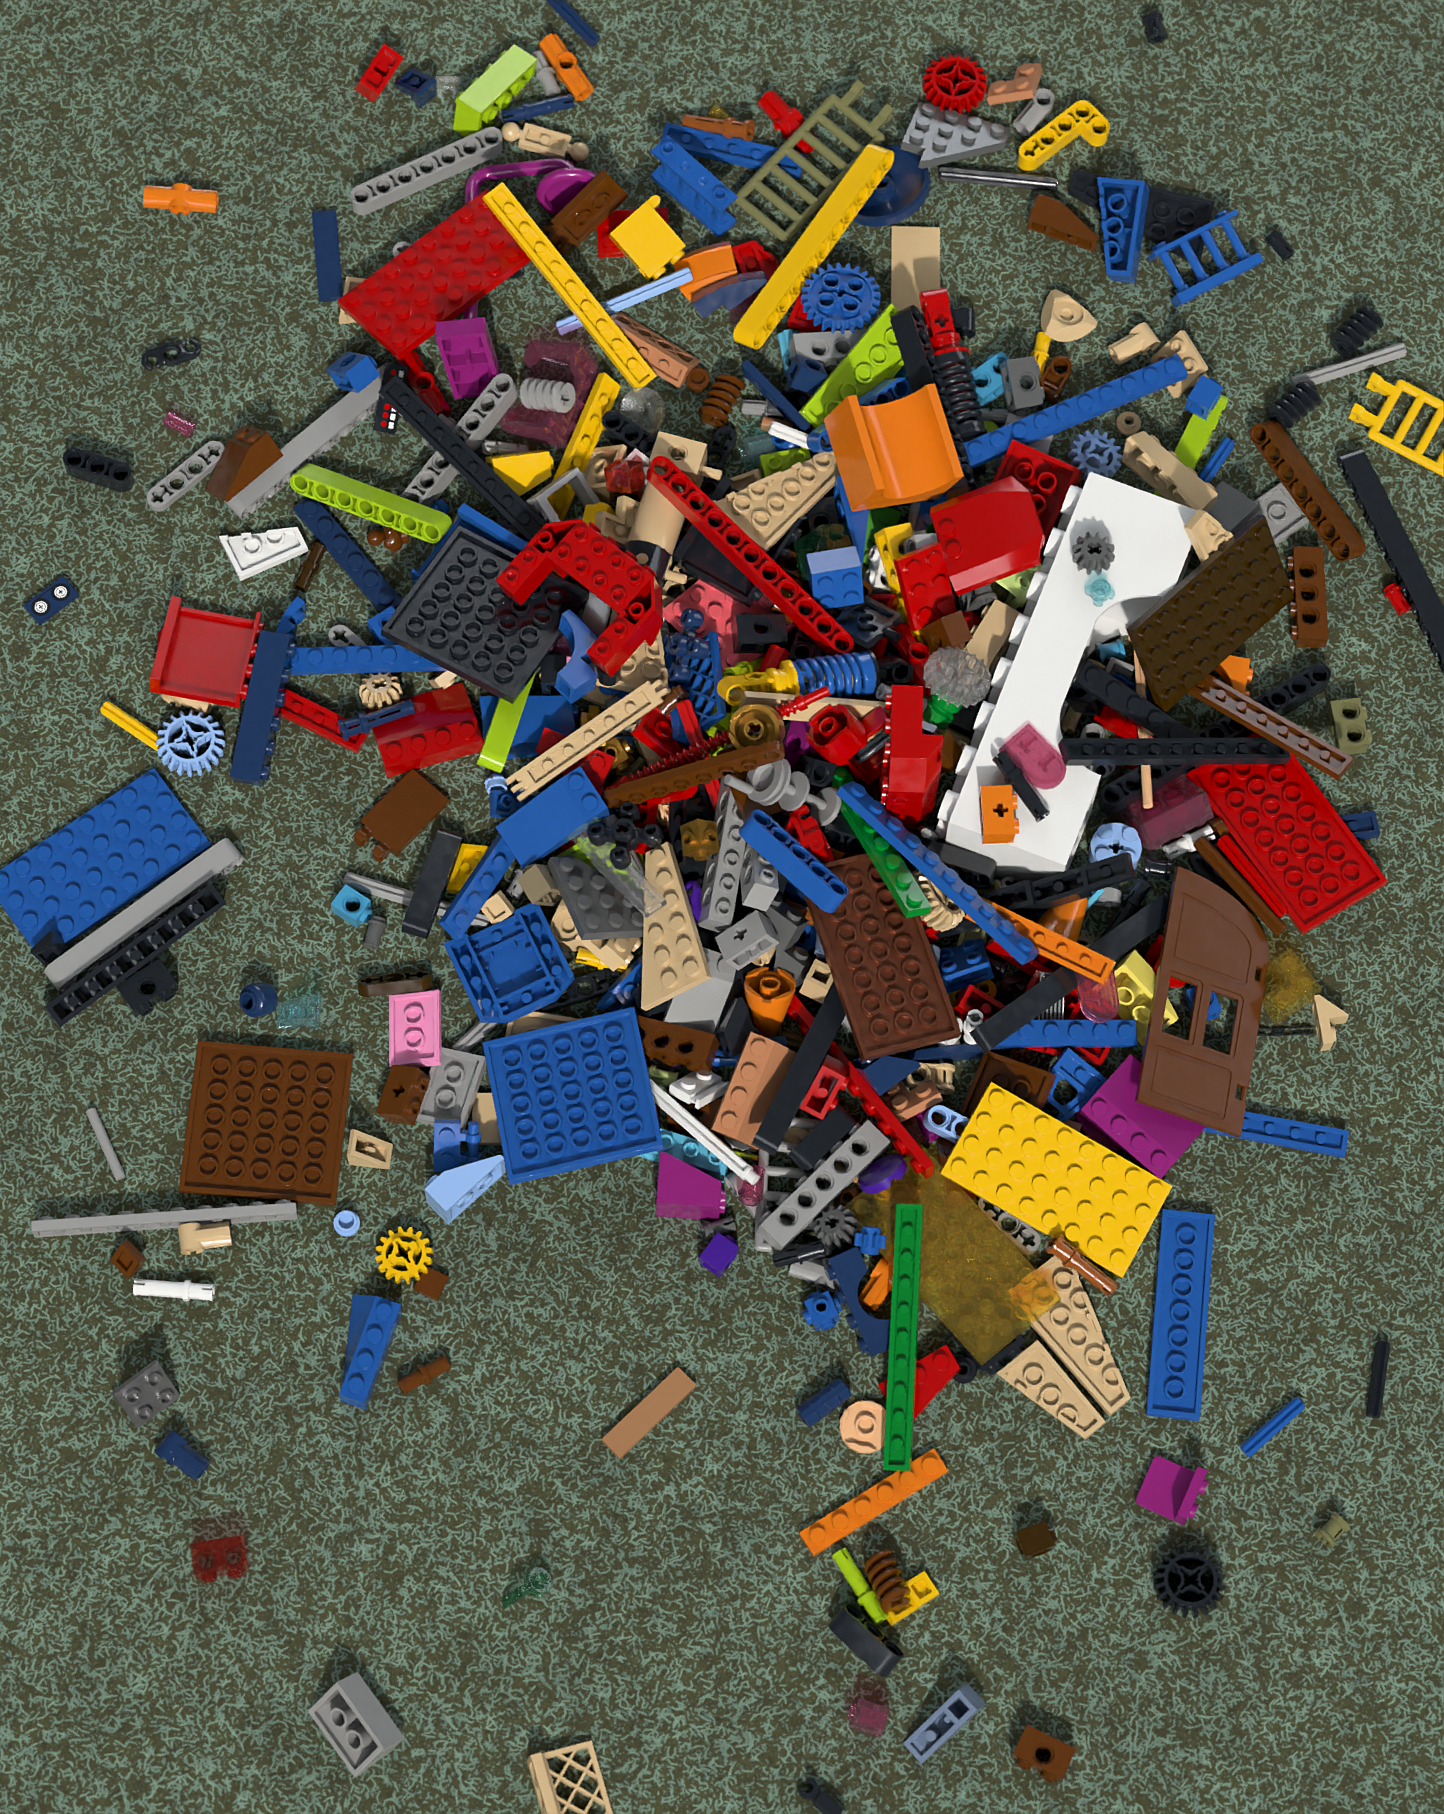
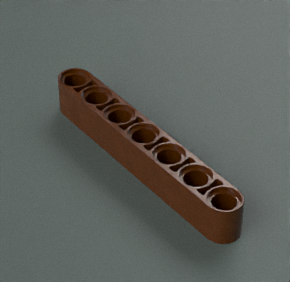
[1250,420,1365,562]

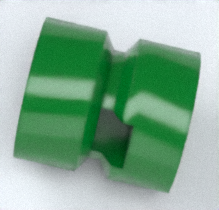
[923,682,966,730]

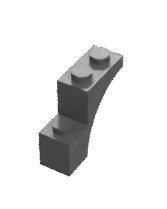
[758,894,815,987]

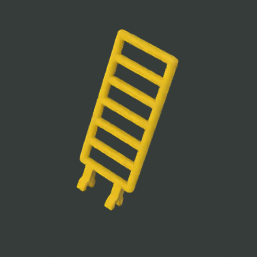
[1348,372,1444,477]

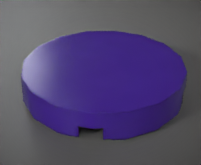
[857,1154,907,1194]

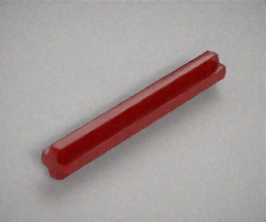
[1217,834,1288,918]

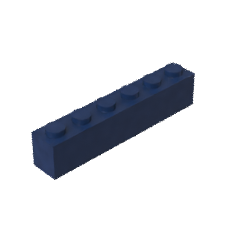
[229,630,297,787]

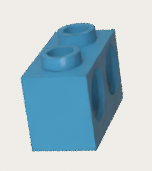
[970,351,1010,408]

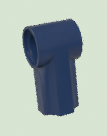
[154,1430,210,1481]

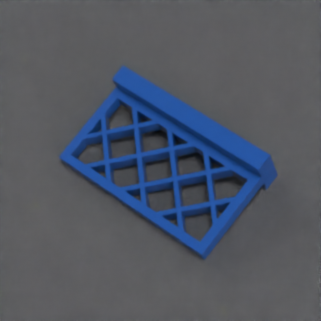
[665,631,727,746]

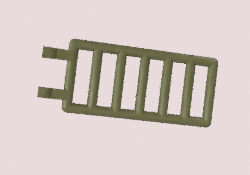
[734,80,894,243]

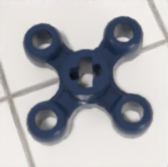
[662,608,710,684]

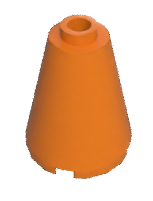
[1035,898,1088,943]
[744,967,796,1038]

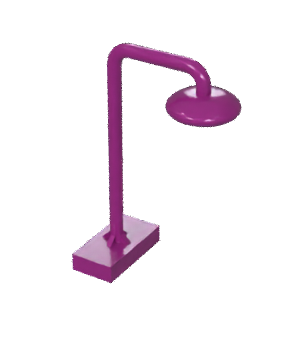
[435,158,597,399]

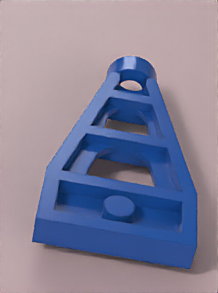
[1045,1047,1107,1123]

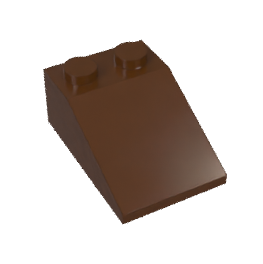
[205,425,284,502]

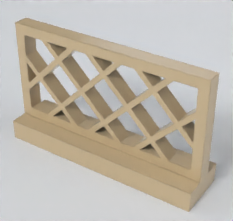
[527,1740,613,1814]

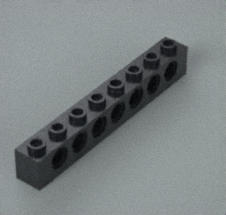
[42,883,227,1028]

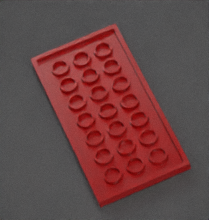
[337,189,531,360]
[1186,733,1388,935]

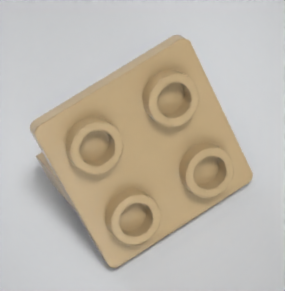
[1150,330,1208,398]

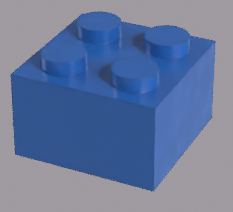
[806,546,864,610]

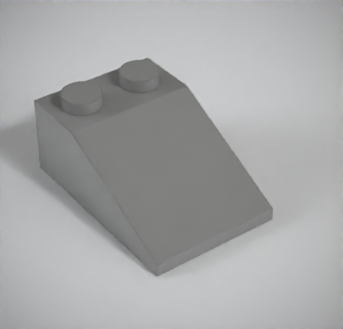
[663,947,736,1034]

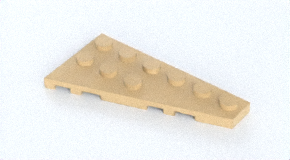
[713,451,841,553]
[1006,1255,1130,1417]

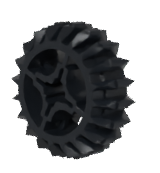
[1153,1545,1226,1619]

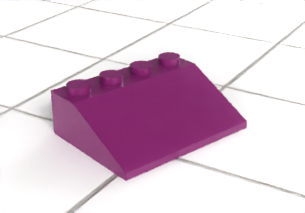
[1079,1054,1206,1179]

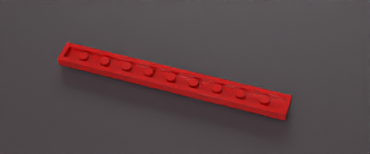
[786,994,934,1179]

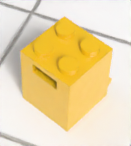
[609,195,686,281]

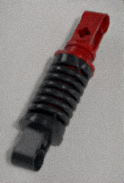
[920,287,988,476]

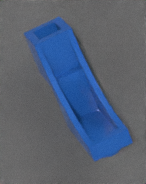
[555,609,599,704]

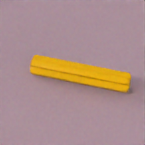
[100,701,162,751]

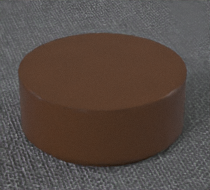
[686,367,710,392]
[1208,817,1230,841]

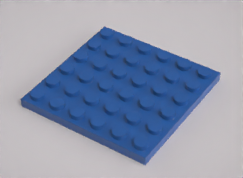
[482,1007,664,1185]

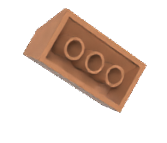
[710,1032,797,1150]

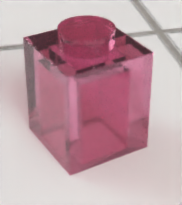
[847,1698,890,1739]

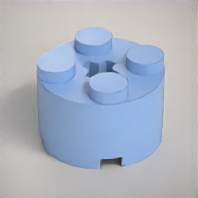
[1088,823,1142,870]

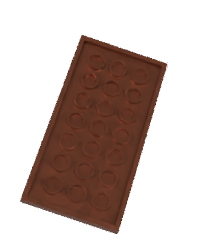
[803,853,962,1062]

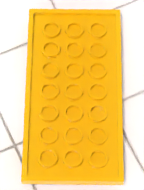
[939,1082,1172,1278]

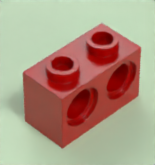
[354,44,404,103]

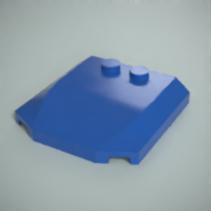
[444,903,575,1023]

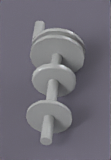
[724,758,843,826]

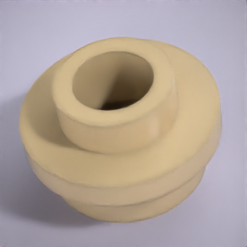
[1116,412,1141,435]

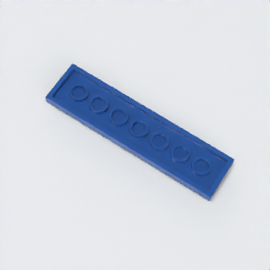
[1146,1209,1215,1422]

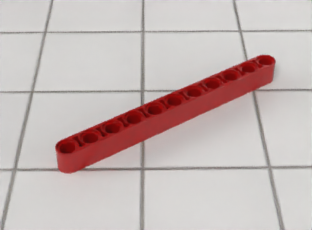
[646,456,854,656]

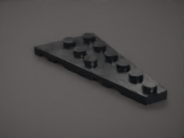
[1068,169,1215,262]

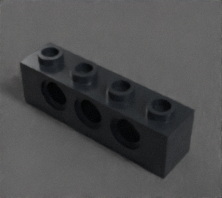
[669,784,710,879]

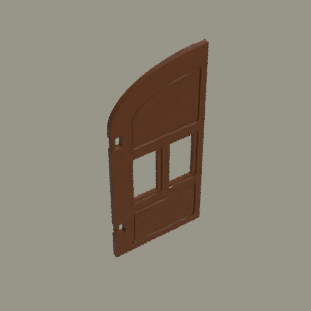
[1135,866,1270,1137]

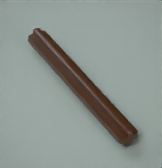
[1193,836,1287,935]

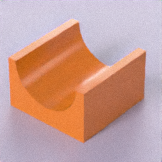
[823,383,964,512]

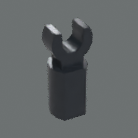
[798,1777,845,1814]

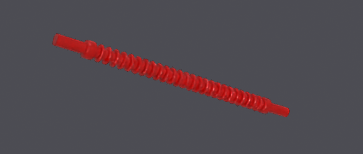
[598,685,831,798]

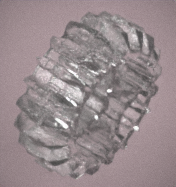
[923,646,992,708]

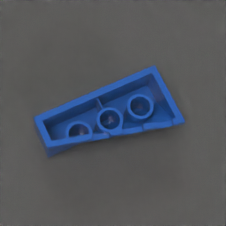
[339,1294,402,1410]

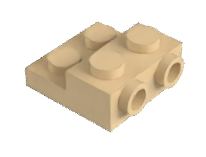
[575,934,643,971]

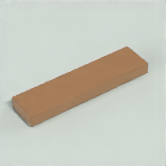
[601,1367,697,1460]

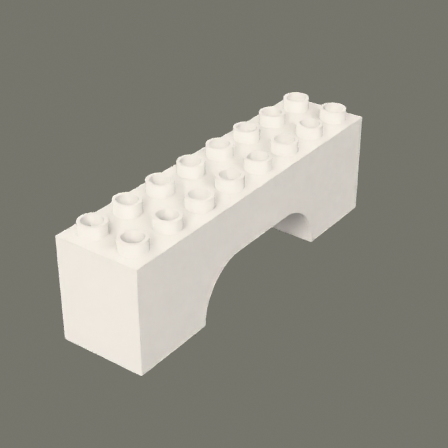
[935,472,1197,882]

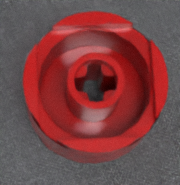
[806,704,868,766]

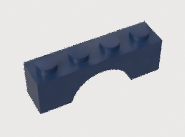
[824,1246,890,1357]

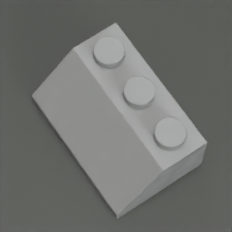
[308,1672,404,1777]

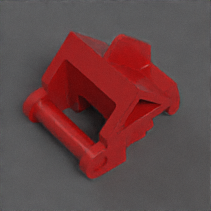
[783,805,835,864]

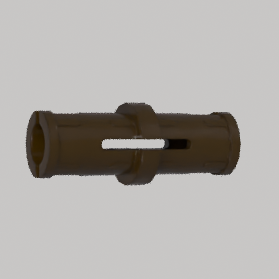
[292,542,327,593]

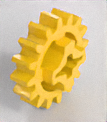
[375,1226,433,1285]

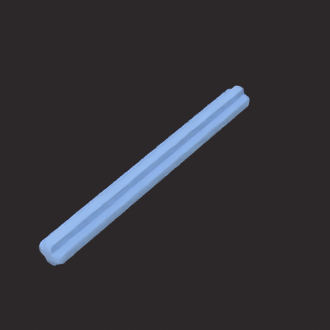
[556,267,693,335]

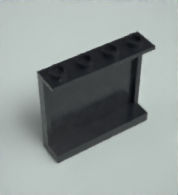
[672,476,803,608]

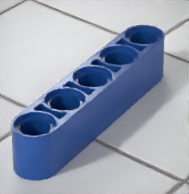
[807,378,912,453]
[739,809,849,913]

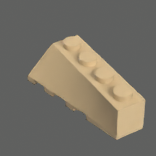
[1122,431,1218,512]

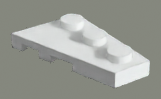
[219,527,308,581]

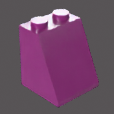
[656,1152,726,1221]

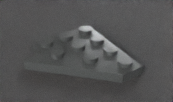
[901,102,1011,169]
[547,856,644,940]

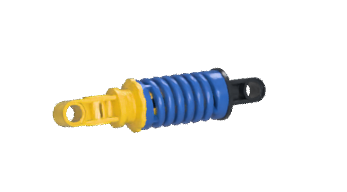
[717,649,913,706]

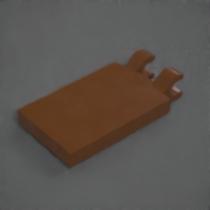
[540,169,629,256]
[353,768,450,864]

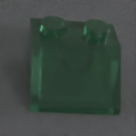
[793,524,852,580]

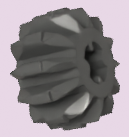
[1072,532,1115,576]
[814,1205,860,1251]

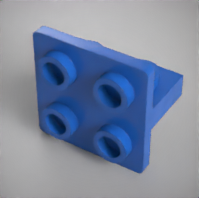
[939,938,995,994]

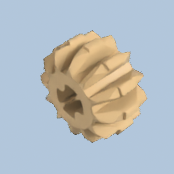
[359,672,402,712]

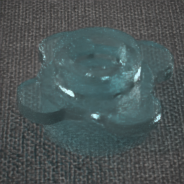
[1085,578,1115,607]

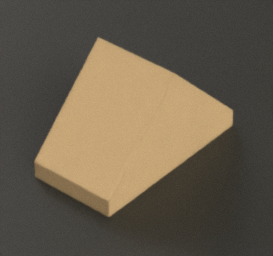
[347,1129,393,1169]

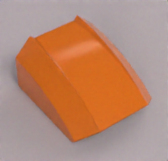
[674,241,737,300]

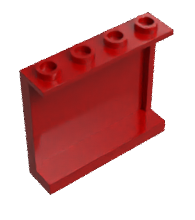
[150,596,265,708]

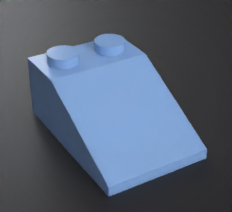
[424,1154,506,1225]

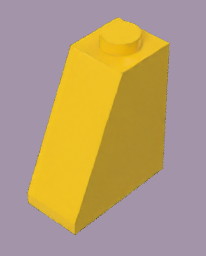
[485,450,554,507]

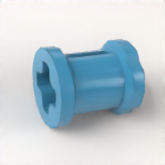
[1095,639,1125,665]

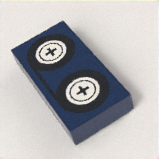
[23,576,79,626]

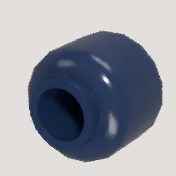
[239,982,278,1018]

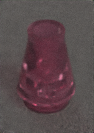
[738,1165,766,1206]

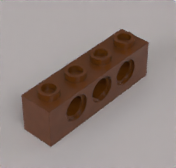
[1286,547,1329,648]
[637,1015,720,1072]

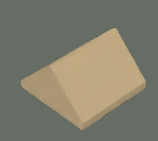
[584,444,627,503]

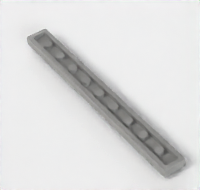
[31,1200,298,1238]

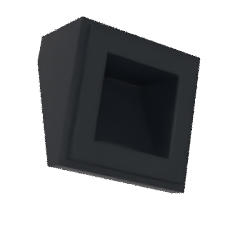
[30,930,66,965]

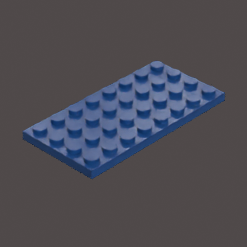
[0,768,212,948]

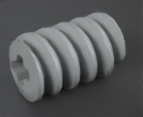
[520,377,576,413]

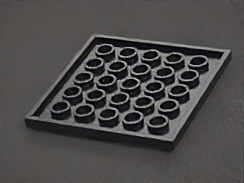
[381,526,589,704]

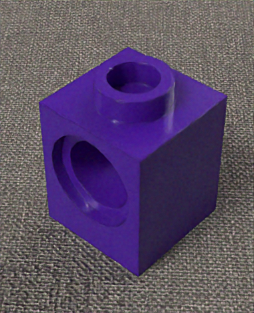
[699,1233,739,1278]

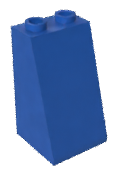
[479,696,580,759]

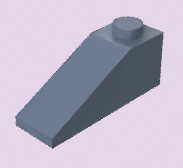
[903,1684,986,1764]

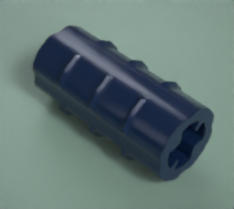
[796,1377,852,1428]

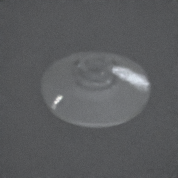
[619,387,665,434]

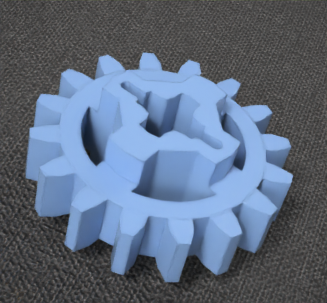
[1068,430,1123,480]

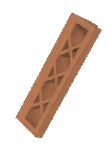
[610,311,700,388]

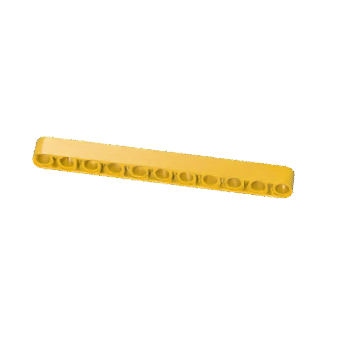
[733,143,894,349]

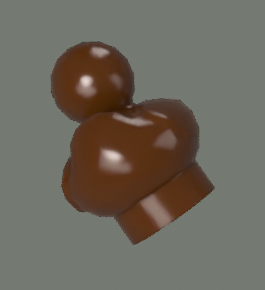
[367,526,409,553]

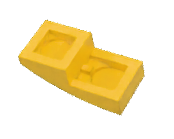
[886,1571,940,1626]

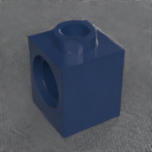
[785,354,827,394]

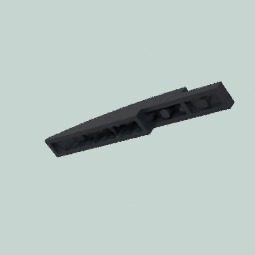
[936,852,1136,939]

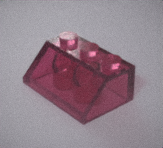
[1119,775,1214,851]

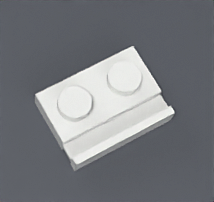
[669,1070,729,1109]

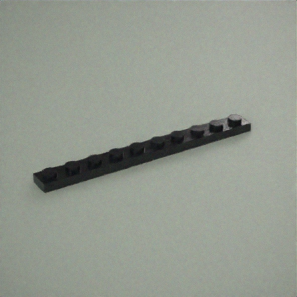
[378,376,546,542]
[1058,738,1291,766]

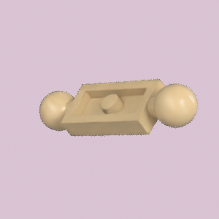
[501,122,589,162]

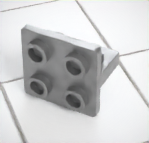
[111,1360,180,1428]

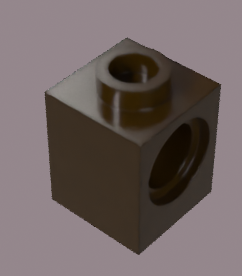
[1014,1521,1057,1561]

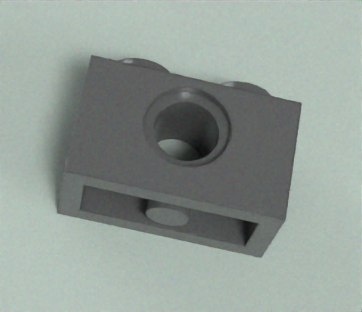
[999,356,1045,413]

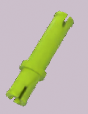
[832,1548,889,1625]

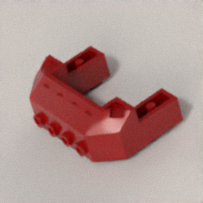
[495,519,663,677]
[879,685,943,829]

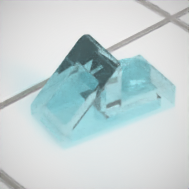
[277,994,321,1030]

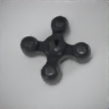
[587,800,663,870]

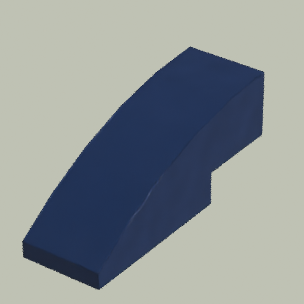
[691,271,768,319]

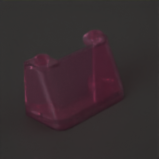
[499,340,599,449]

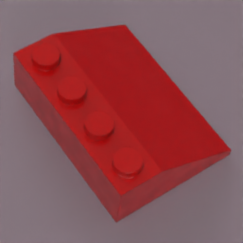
[992,440,1082,561]
[366,682,483,778]

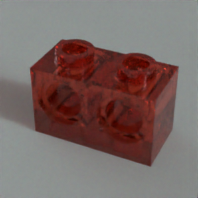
[190,1535,250,1583]

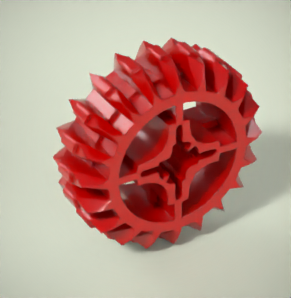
[922,53,987,114]

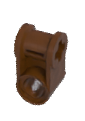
[1039,356,1072,405]

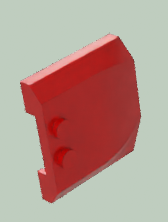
[930,476,1046,596]

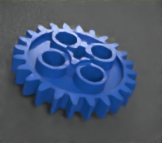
[801,263,881,334]

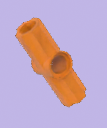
[539,34,594,101]
[143,183,219,215]
[858,1244,894,1314]

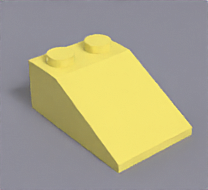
[1092,950,1178,1046]

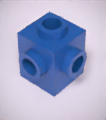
[802,1291,842,1331]

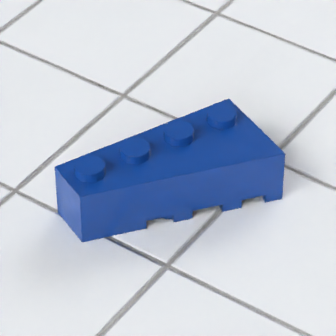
[1097,177,1150,283]

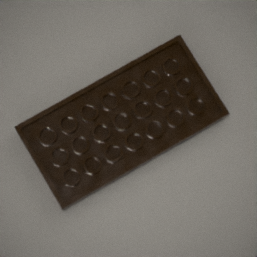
[1126,515,1294,712]

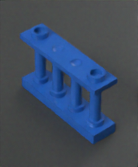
[651,135,737,239]
[1148,210,1264,308]

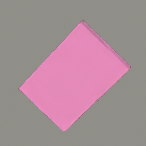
[389,989,442,1069]

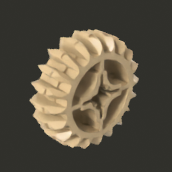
[911,868,965,932]

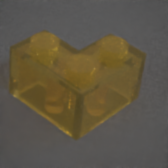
[1262,948,1322,1025]

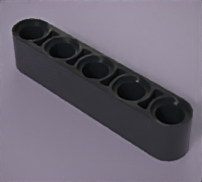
[401,828,465,939]

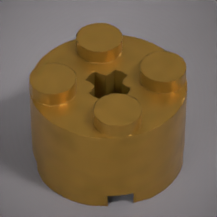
[729,704,785,753]

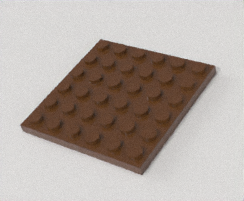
[179,1041,354,1206]

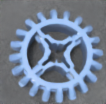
[156,710,225,778]

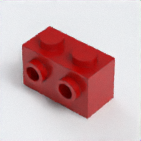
[799,1054,851,1120]

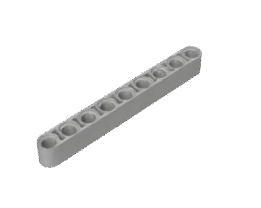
[224,365,385,519]
[44,838,244,993]

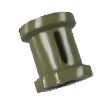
[1314,1512,1350,1549]

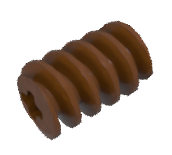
[698,374,746,428]
[864,1550,910,1612]

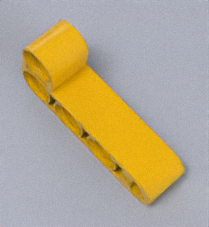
[1017,100,1110,172]

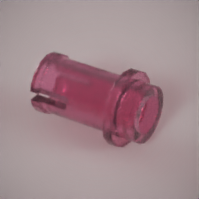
[163,411,196,438]

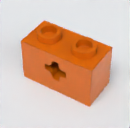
[979,785,1019,844]

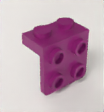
[1136,1456,1209,1525]

